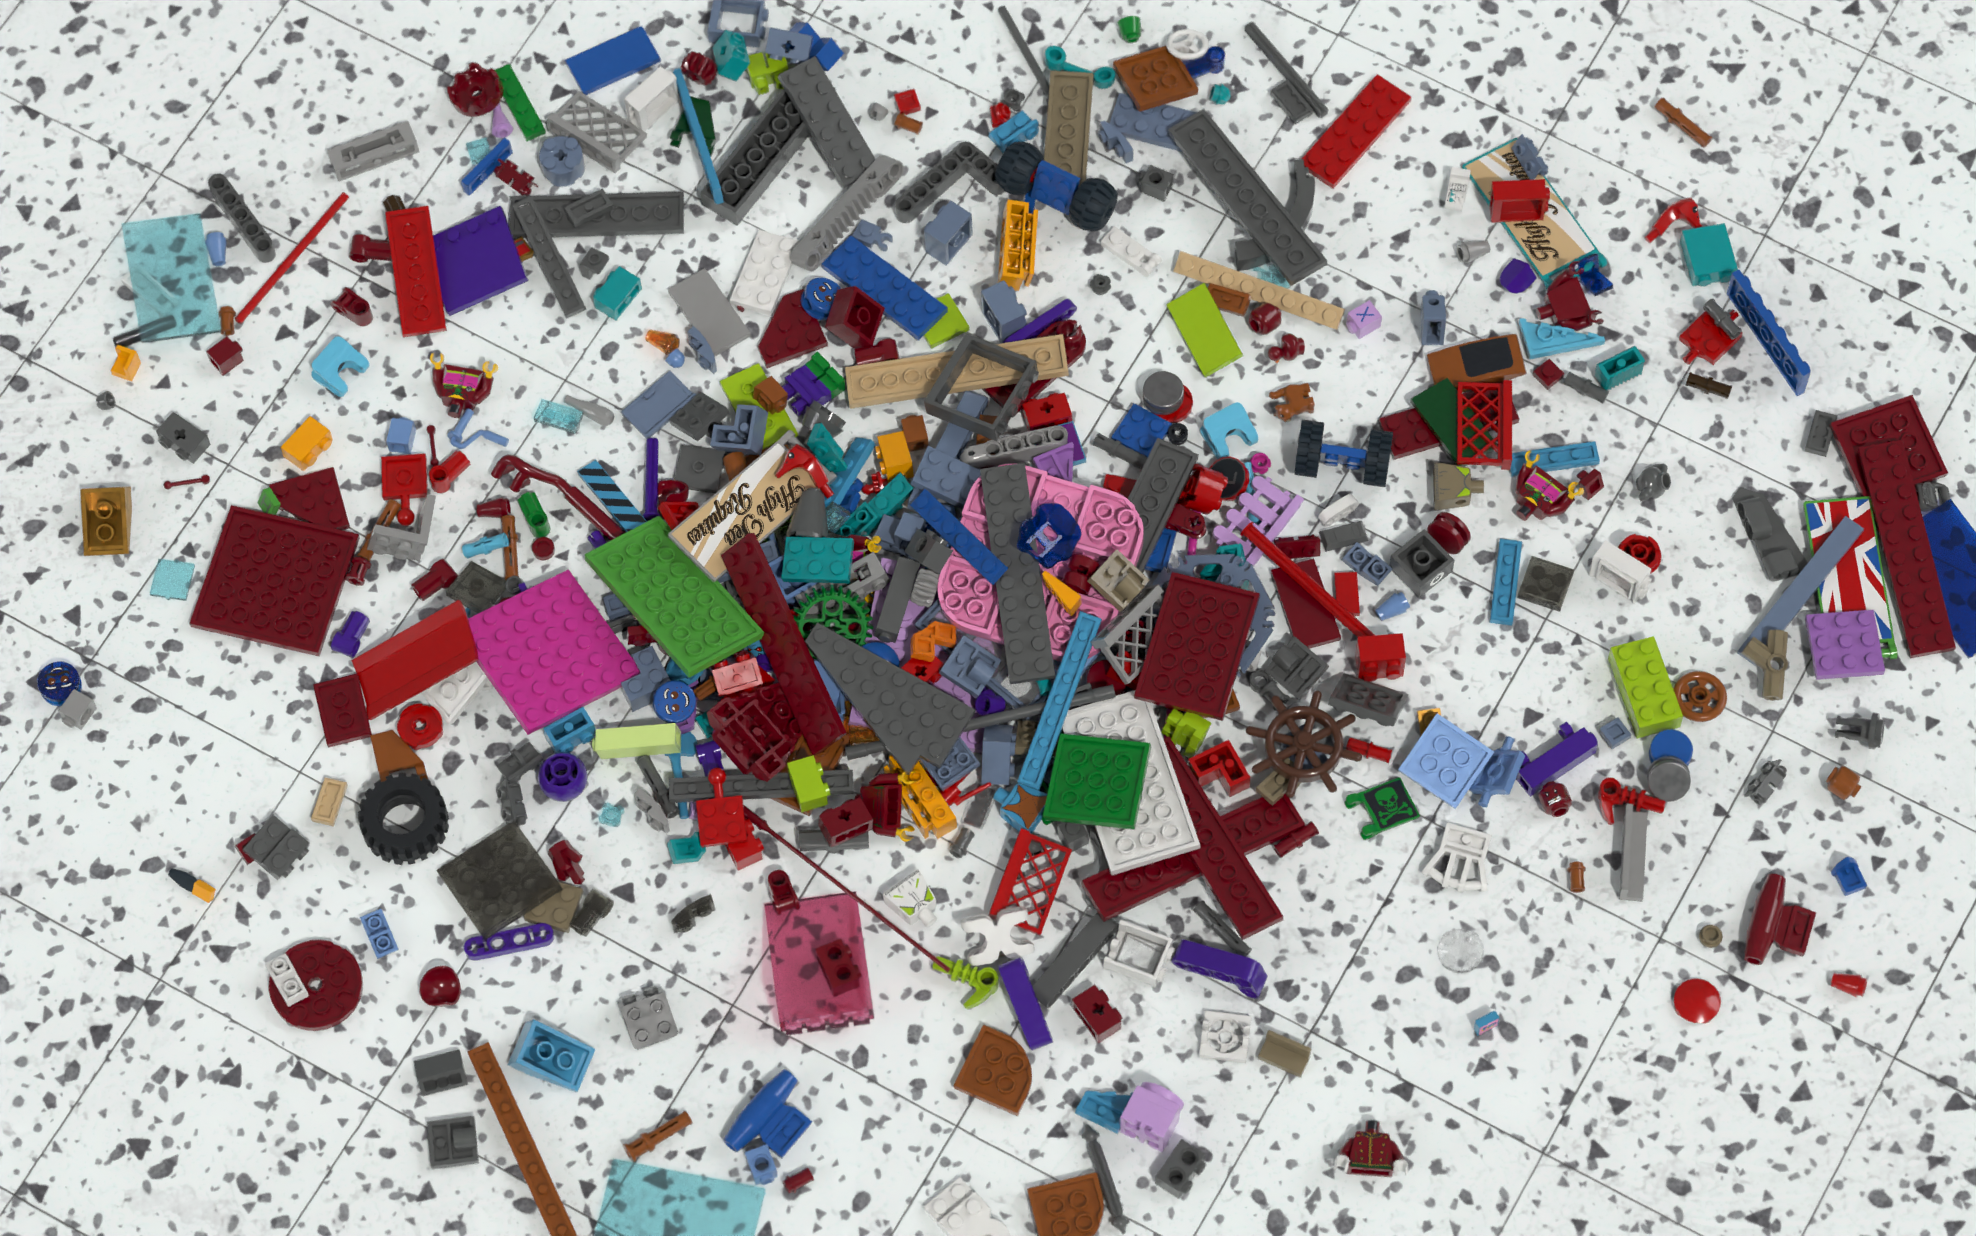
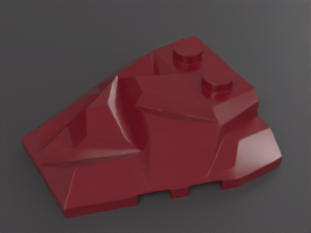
[707,683,803,782]

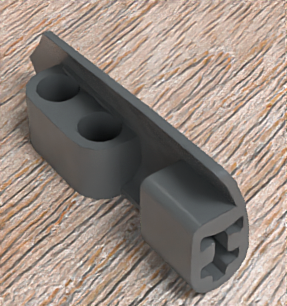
[1732,487,1808,582]

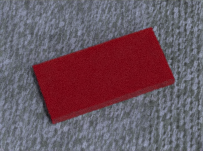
[1271,558,1341,649]

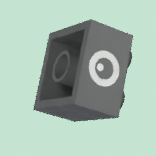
[1389,529,1455,598]

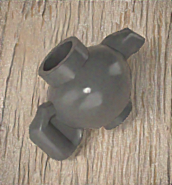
[1636,463,1671,501]

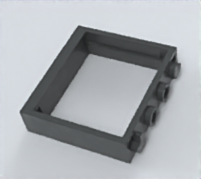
[924,333,1039,441]

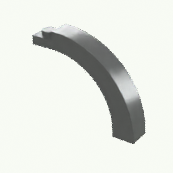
[1235,159,1315,271]

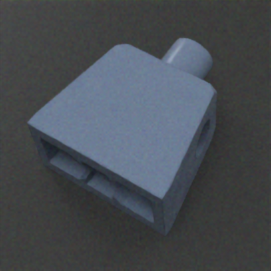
[1421,290,1446,345]

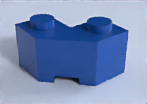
[784,22,844,71]

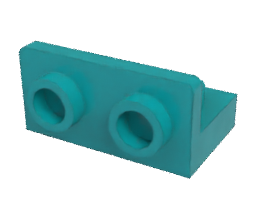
[807,423,848,472]

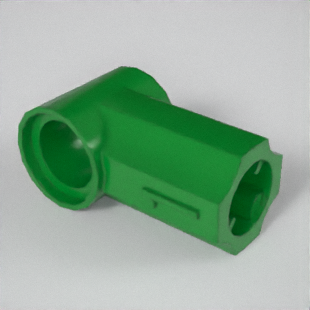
[517,492,551,538]

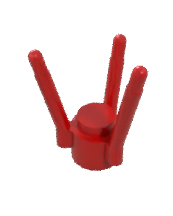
[939,772,991,807]

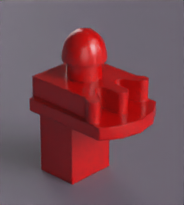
[862,471,888,496]

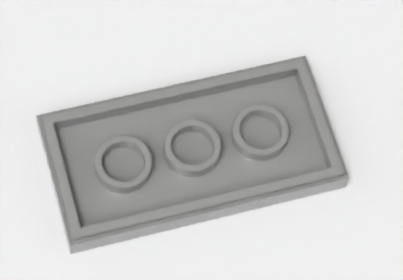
[668,268,751,357]

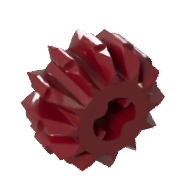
[681,51,718,86]

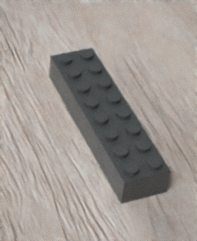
[700,87,836,226]

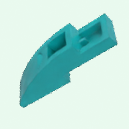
[833,473,915,538]

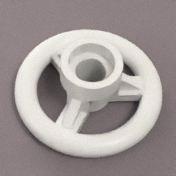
[1166,29,1209,61]

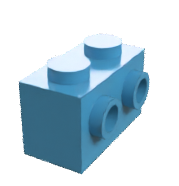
[543,707,596,753]

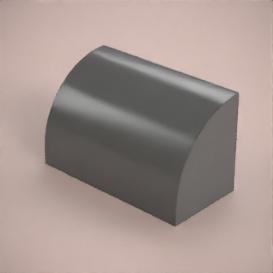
[414,1049,468,1096]

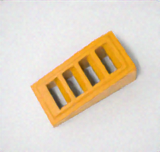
[1042,571,1082,616]

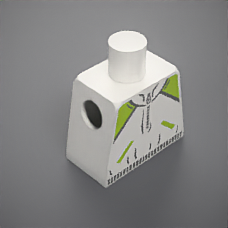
[883,869,937,928]

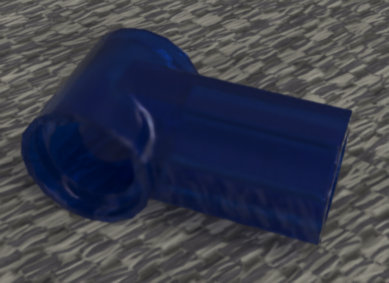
[1183,46,1225,79]

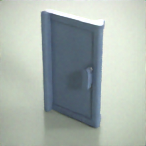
[621,371,696,439]

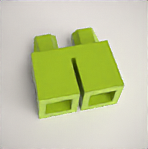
[746,52,788,95]
[1161,709,1212,758]

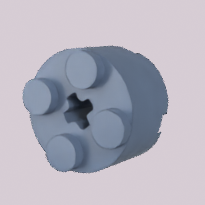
[539,136,585,187]

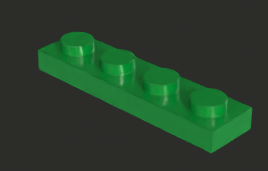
[495,63,546,142]

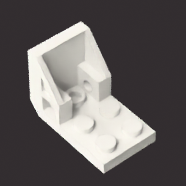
[421,662,494,724]

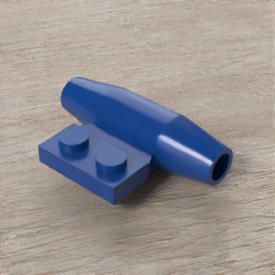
[723,1069,812,1159]

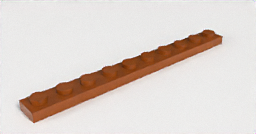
[467,1042,577,1236]

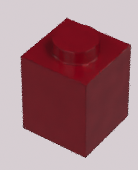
[206,336,244,376]

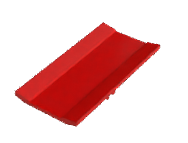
[351,600,478,720]

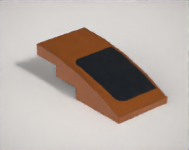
[1427,334,1527,392]

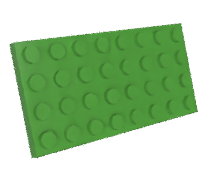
[585,516,764,678]

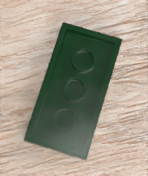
[1410,378,1497,467]

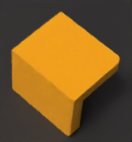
[111,345,141,381]

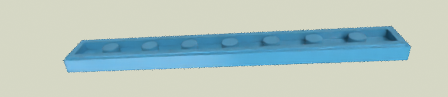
[673,68,724,204]
[1017,611,1102,790]

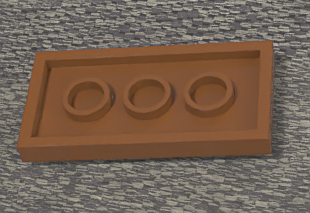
[770,734,851,817]

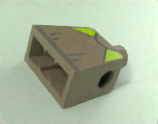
[1433,463,1484,511]

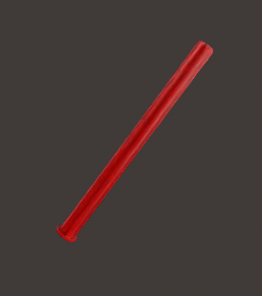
[1240,522,1375,637]

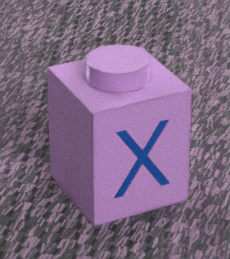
[1346,300,1382,339]

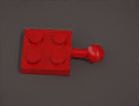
[381,453,428,526]
[696,768,747,848]

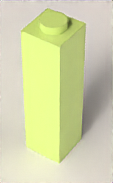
[592,723,681,759]

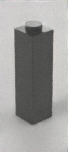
[874,557,920,643]

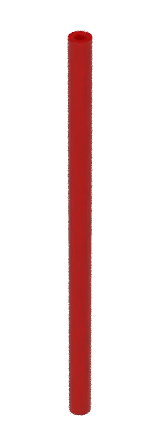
[234,192,349,324]

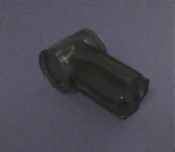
[570,889,614,937]

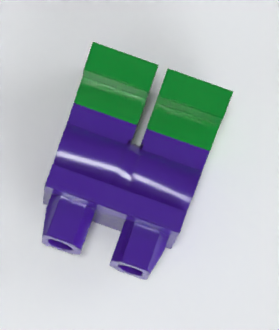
[781,351,845,416]

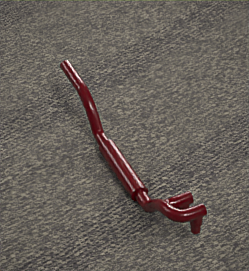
[491,455,626,541]

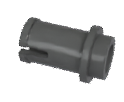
[950,828,975,858]

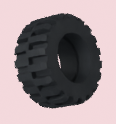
[358,773,449,865]

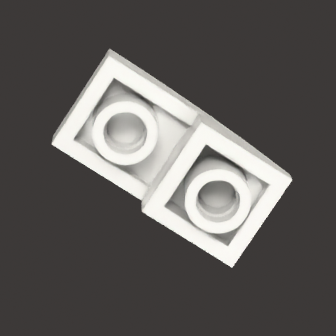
[265,953,309,1007]

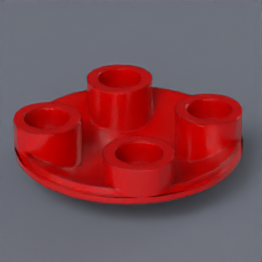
[1674,979,1721,1024]

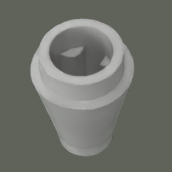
[1456,240,1490,263]

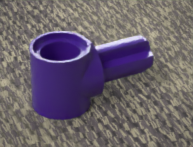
[975,687,1006,715]

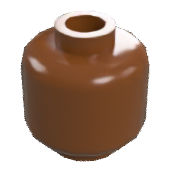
[1825,766,1862,800]

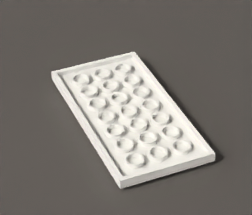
[1062,690,1200,875]

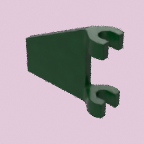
[670,96,716,156]

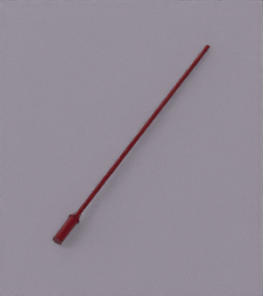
[744,805,950,972]

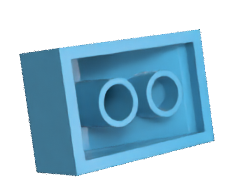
[507,1019,596,1092]

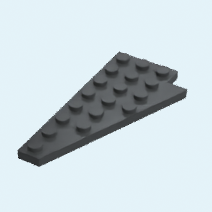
[805,623,975,775]

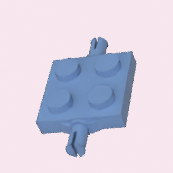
[1469,736,1525,808]

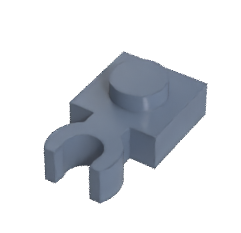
[852,219,893,252]

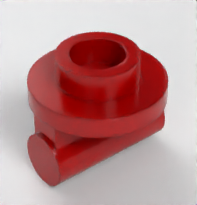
[990,102,1011,128]

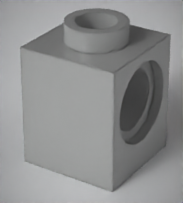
[59,689,97,730]

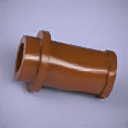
[894,113,923,135]
[218,306,236,336]
[1567,862,1586,893]

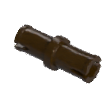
[1685,372,1732,399]

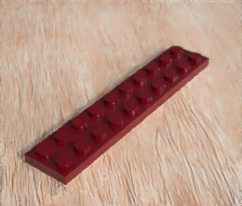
[1858,440,1956,658]
[721,533,847,755]
[1164,736,1283,940]
[1081,794,1306,922]

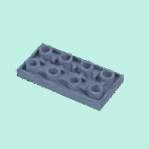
[919,737,980,791]

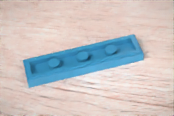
[1510,441,1600,477]
[1490,539,1522,626]

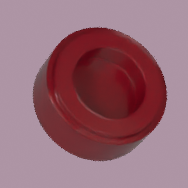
[532,537,555,561]

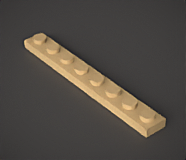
[1173,251,1345,330]

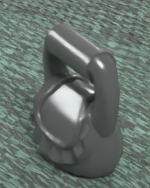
[1915,482,1952,513]

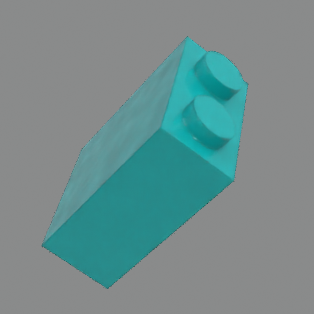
[1680,223,1738,286]

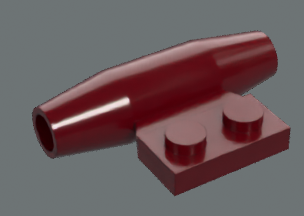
[1744,873,1816,965]

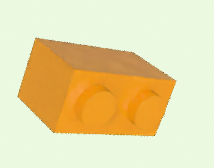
[281,416,333,472]
[875,431,914,483]

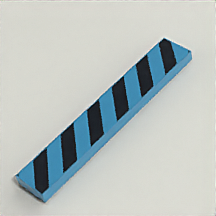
[577,460,647,532]

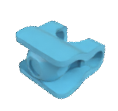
[312,336,370,397]
[1200,402,1258,460]

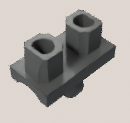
[497,742,544,784]

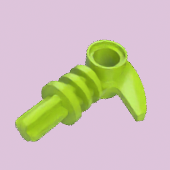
[932,956,999,1009]

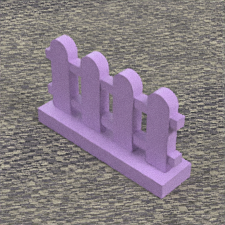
[1213,476,1304,567]

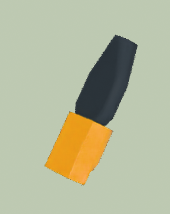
[168,868,216,903]

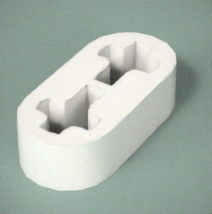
[1318,494,1359,527]

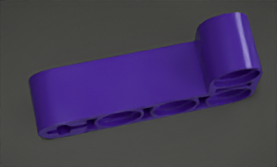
[1171,940,1268,999]
[998,957,1054,1051]

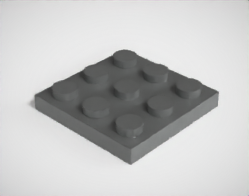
[1328,673,1408,727]

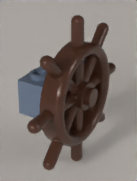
[1246,690,1362,798]

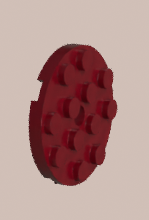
[269,940,363,1031]

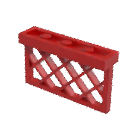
[1457,380,1512,470]
[988,828,1072,936]

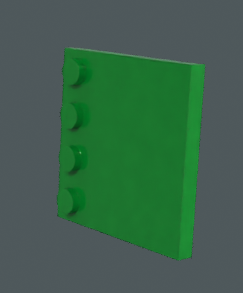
[1043,734,1151,830]

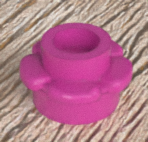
[1249,453,1271,474]

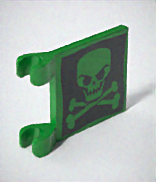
[1344,777,1420,840]

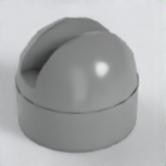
[870,102,889,121]

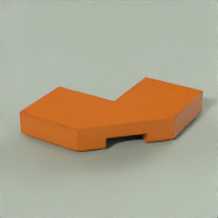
[910,621,956,662]

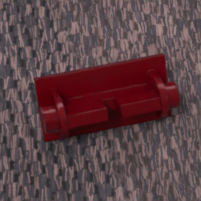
[494,159,539,196]
[1274,534,1320,559]

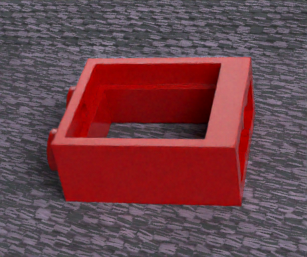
[1489,179,1550,223]

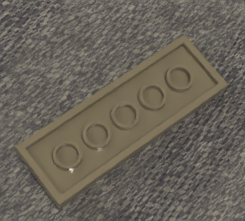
[1044,71,1094,188]

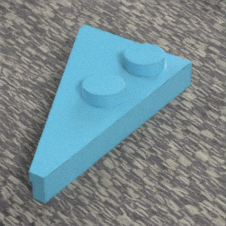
[1519,318,1605,359]

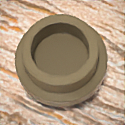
[1699,925,1723,948]

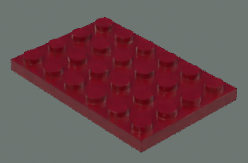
[1134,572,1260,721]

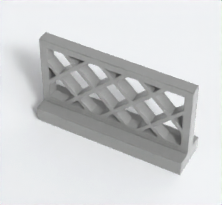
[547,91,647,174]
[1091,584,1163,684]

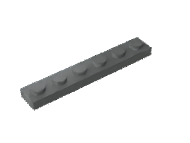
[512,196,586,319]

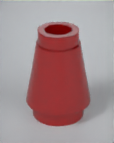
[1831,973,1867,998]

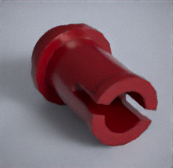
[782,1167,814,1193]

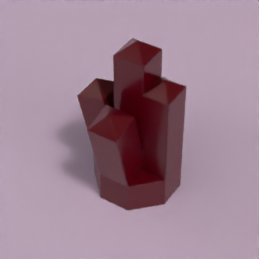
[548,840,585,885]

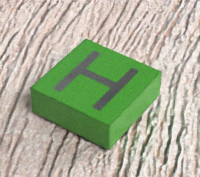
[258,488,281,515]

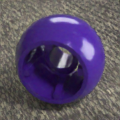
[538,752,588,802]

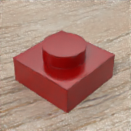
[894,89,921,115]

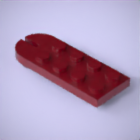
[982,319,1086,414]

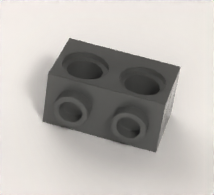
[1155,1139,1206,1199]

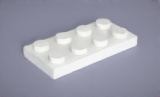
[730,230,800,316]

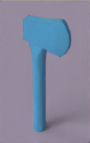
[665,732,698,819]

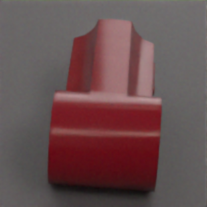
[349,234,392,263]
[854,338,900,365]
[411,559,459,601]

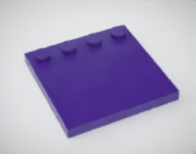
[433,206,529,316]

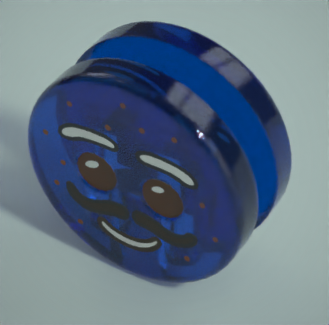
[37,661,82,706]

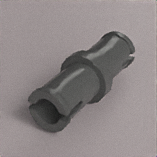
[1703,299,1742,340]
[1563,371,1609,404]

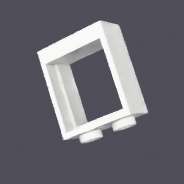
[624,66,679,132]

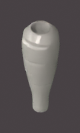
[564,395,614,426]

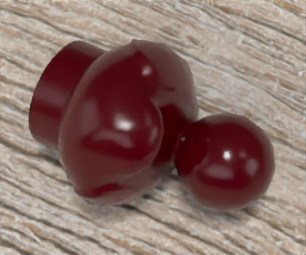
[1267,333,1305,363]

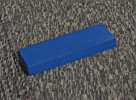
[461,138,512,196]

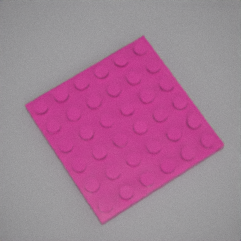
[468,569,640,735]

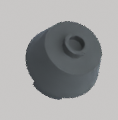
[802,400,846,438]

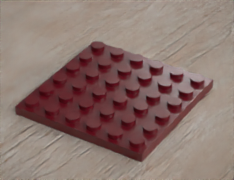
[189,505,360,657]

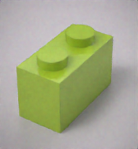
[787,755,831,813]

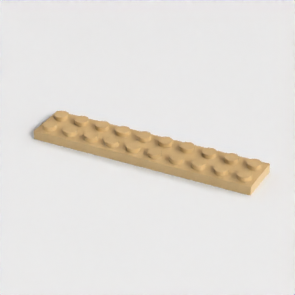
[845,334,1069,409]

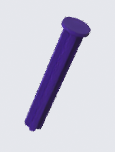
[642,438,660,521]

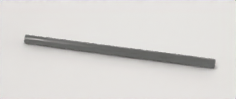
[998,6,1050,100]

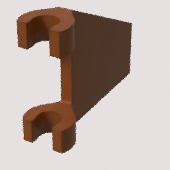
[370,730,428,782]

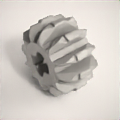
[910,568,940,607]

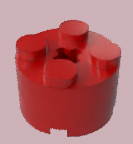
[1179,464,1228,515]

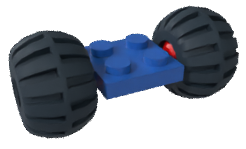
[995,142,1118,231]

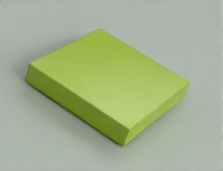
[923,293,970,349]

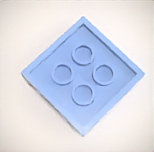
[1398,713,1494,809]

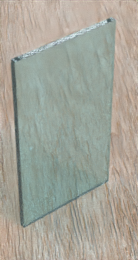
[122,213,221,343]
[594,1159,766,1236]

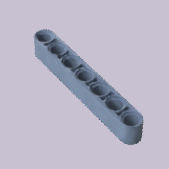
[907,391,988,512]

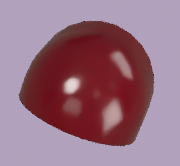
[657,480,689,505]
[419,966,461,1007]

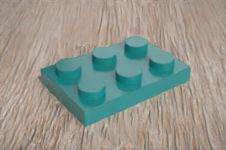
[781,537,854,584]

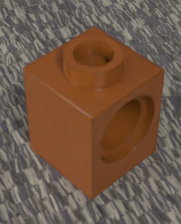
[901,415,929,452]

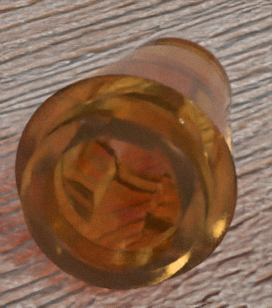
[646,329,680,354]

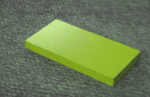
[1166,283,1244,378]

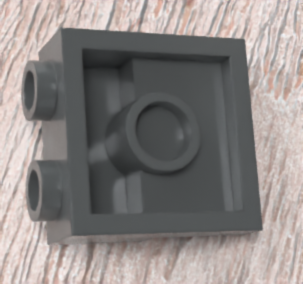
[242,815,309,880]

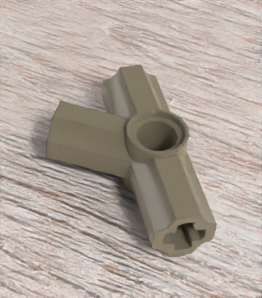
[1741,629,1788,701]

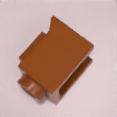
[753,376,788,414]

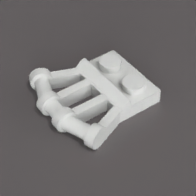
[1422,823,1492,893]

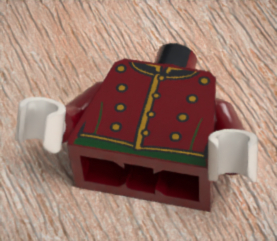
[1334,1120,1408,1177]

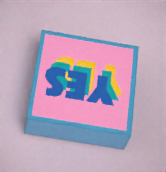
[1473,1011,1500,1036]

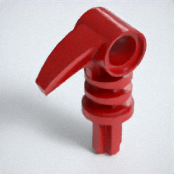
[1598,778,1666,825]

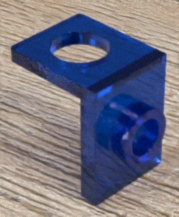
[1578,253,1613,296]

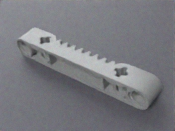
[791,155,904,272]

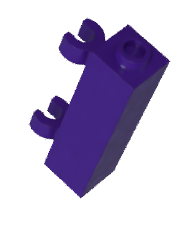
[1516,721,1598,797]

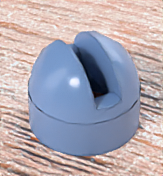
[666,349,685,368]

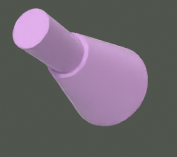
[492,103,513,138]

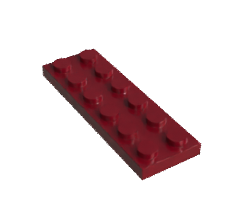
[1379,382,1520,460]

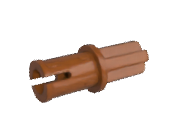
[693,675,717,701]

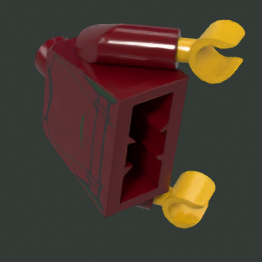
[854,770,916,842]

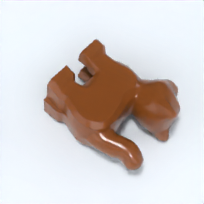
[1269,383,1315,422]

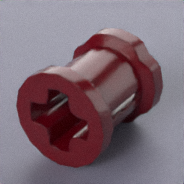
[345,557,371,586]

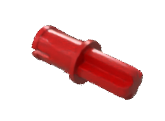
[1346,738,1393,764]

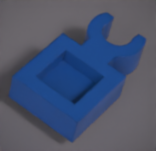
[835,478,863,515]

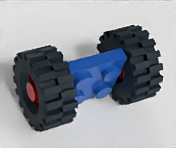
[1294,420,1393,487]

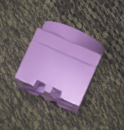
[1120,1082,1184,1153]

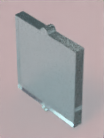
[150,559,195,601]

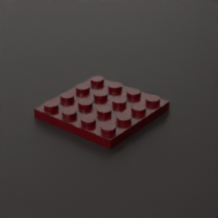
[1829,395,1948,497]

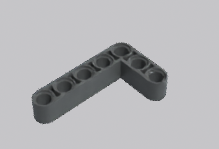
[895,141,1005,223]

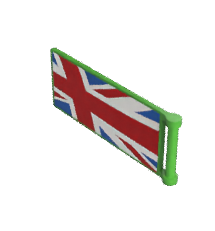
[1803,496,1897,659]

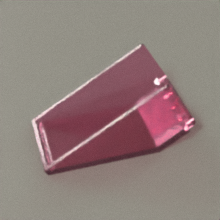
[764,891,874,1036]

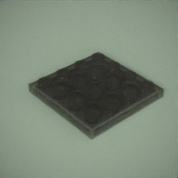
[436,822,563,940]

